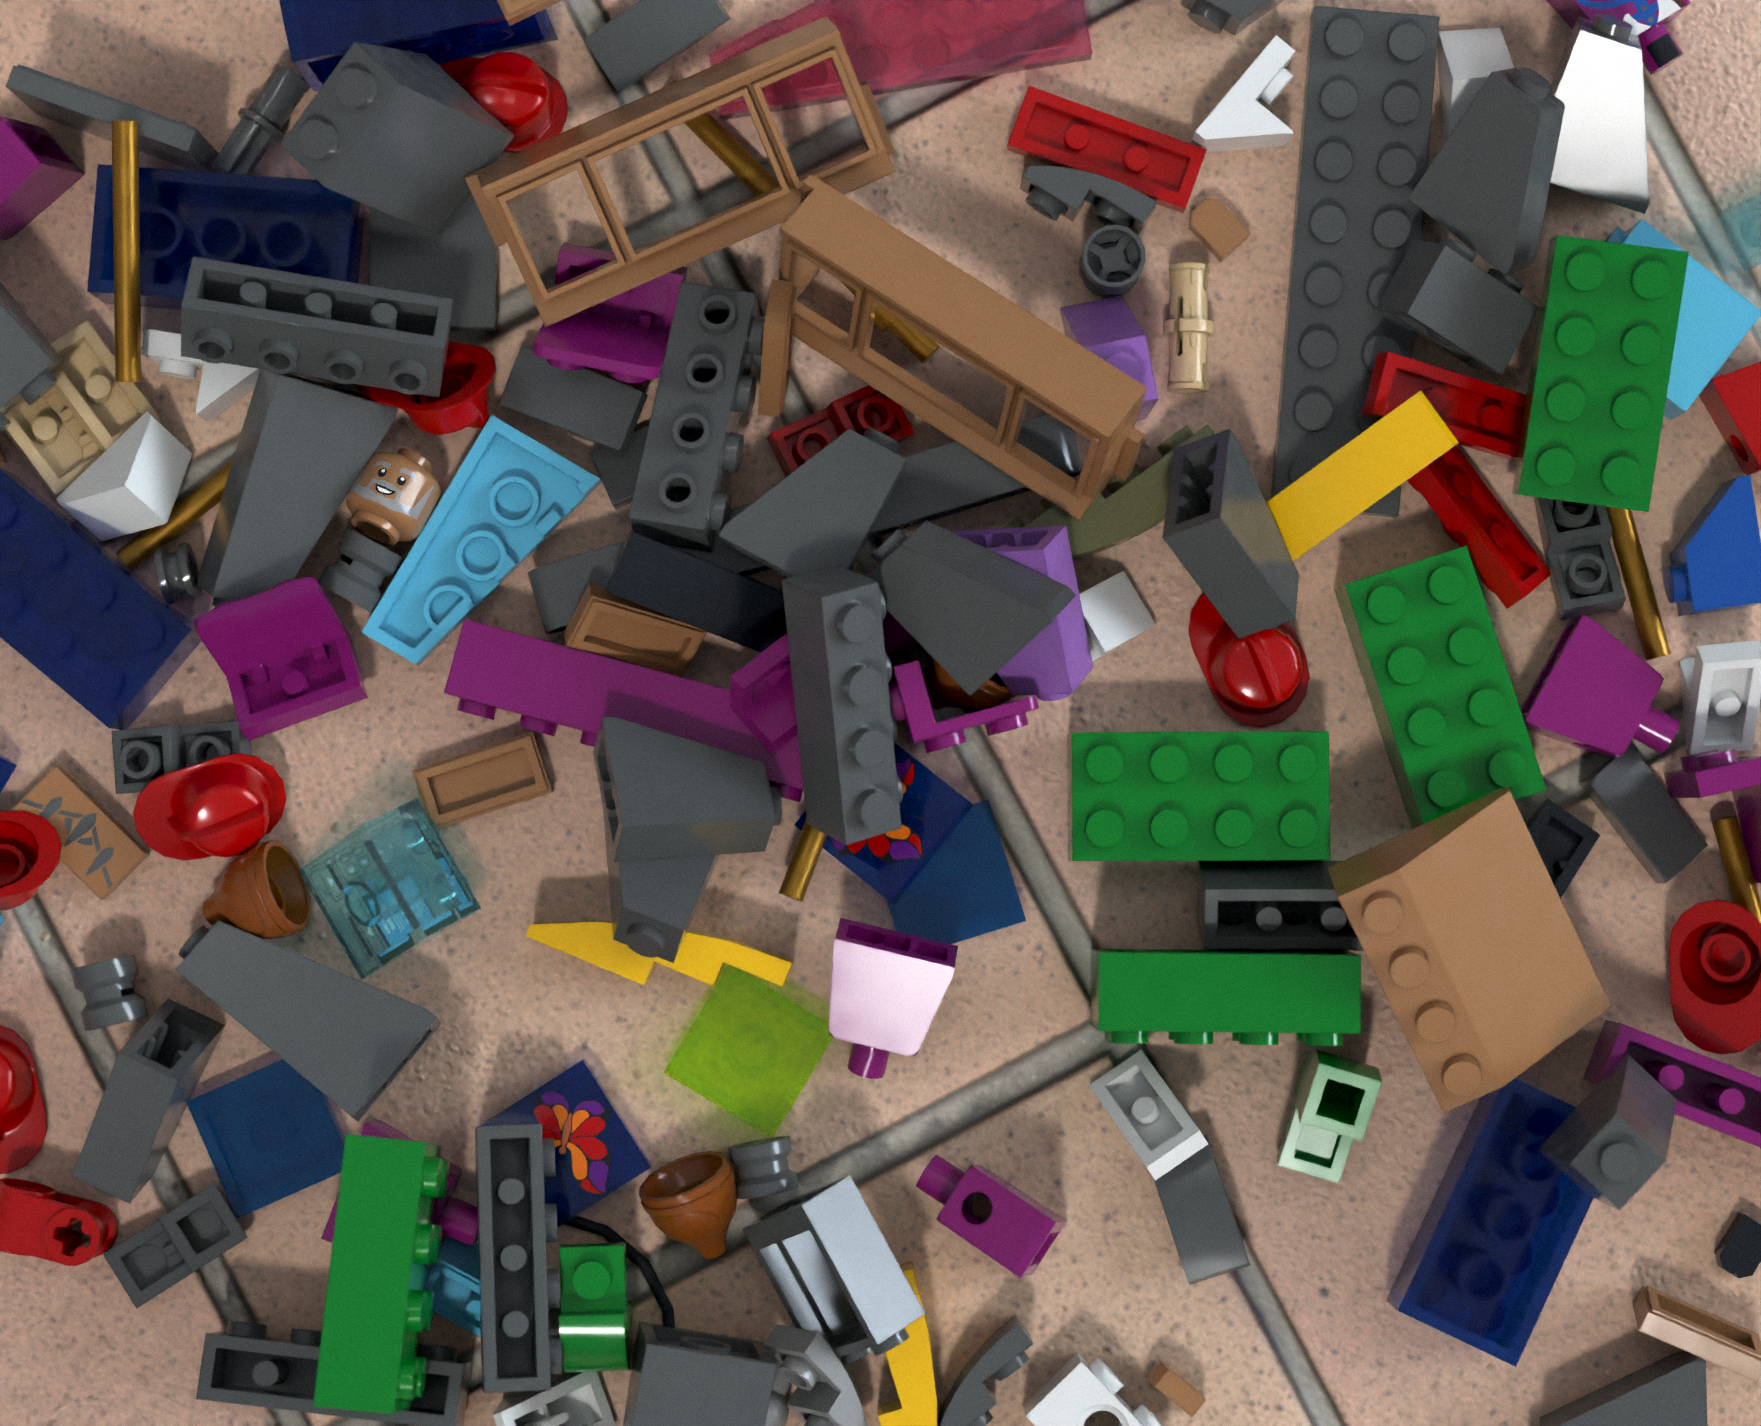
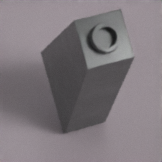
[196,369,398,607]
[175,920,441,1122]

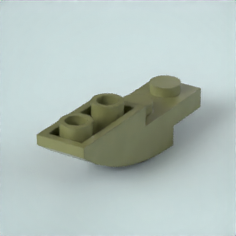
[1003,424,1215,560]

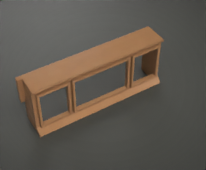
[464,16,896,327]
[778,174,1147,520]

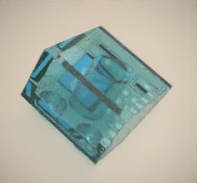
[299,798,481,980]

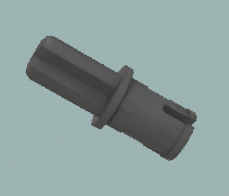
[212,64,311,186]

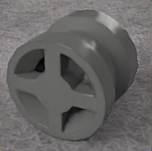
[728,1136,799,1199]

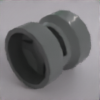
[1079,225,1146,298]
[318,527,403,613]
[71,955,148,1032]

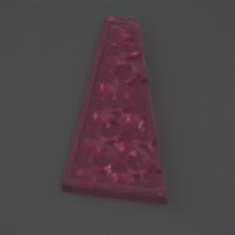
[709,0,1092,121]

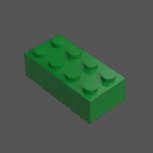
[1512,235,1689,512]
[1334,545,1547,829]
[1067,731,1330,861]
[1090,949,1361,1046]
[313,1134,450,1414]

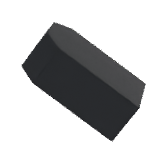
[1714,1212,1761,1278]

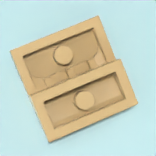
[3,320,162,502]

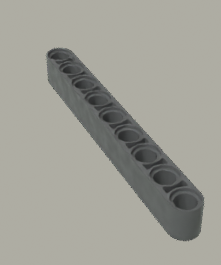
[528,414,1083,634]

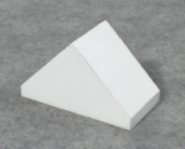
[1437,28,1514,144]
[56,411,192,541]
[493,1372,616,1426]

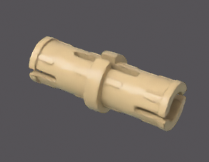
[1163,262,1214,394]

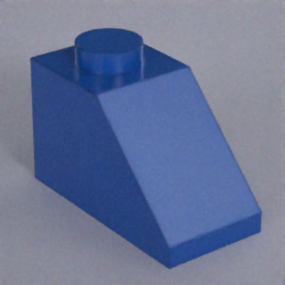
[1664,475,1761,616]

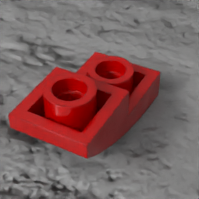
[767,385,914,477]

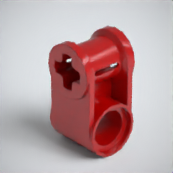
[0,1178,118,1266]

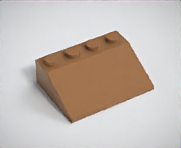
[1328,786,1611,1113]

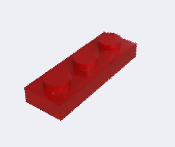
[1006,86,1207,213]
[1362,351,1526,462]
[1407,445,1552,609]

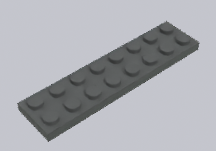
[1271,6,1439,518]

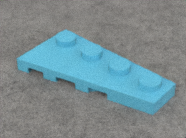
[361,415,602,666]

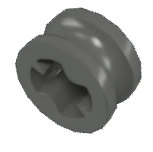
[154,542,202,604]

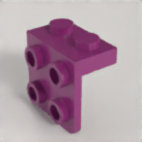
[533,243,688,383]
[194,577,368,741]
[888,660,1039,753]
[1664,749,1761,883]

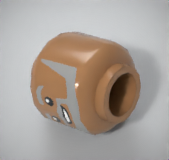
[346,448,441,546]

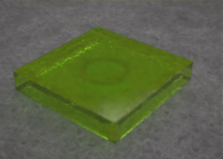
[664,965,833,1139]

